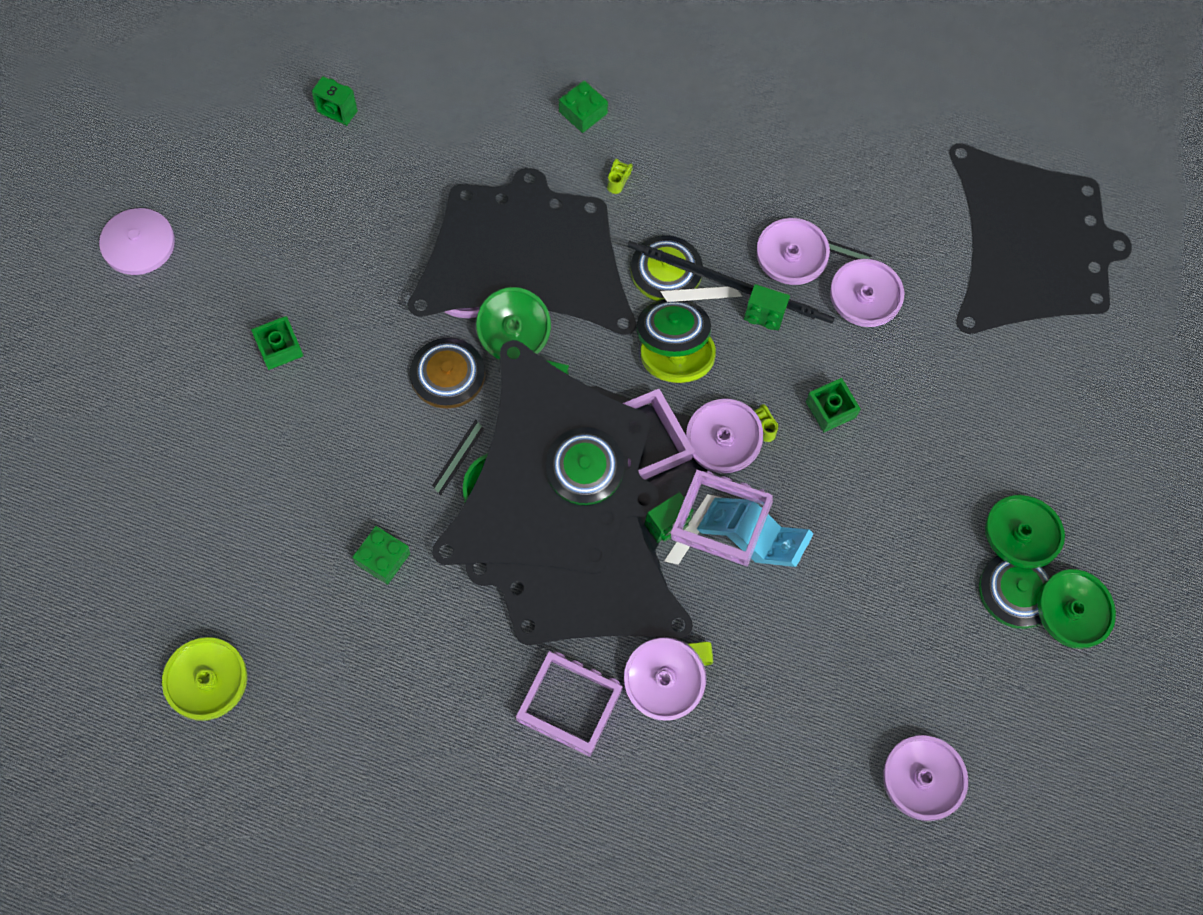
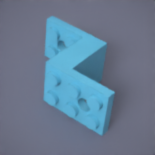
[697,498,813,567]

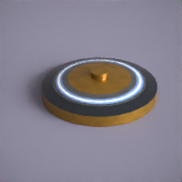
[410,338,485,409]

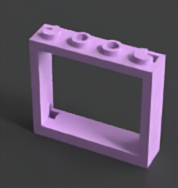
[623,389,695,479]
[671,470,773,567]
[516,651,623,757]

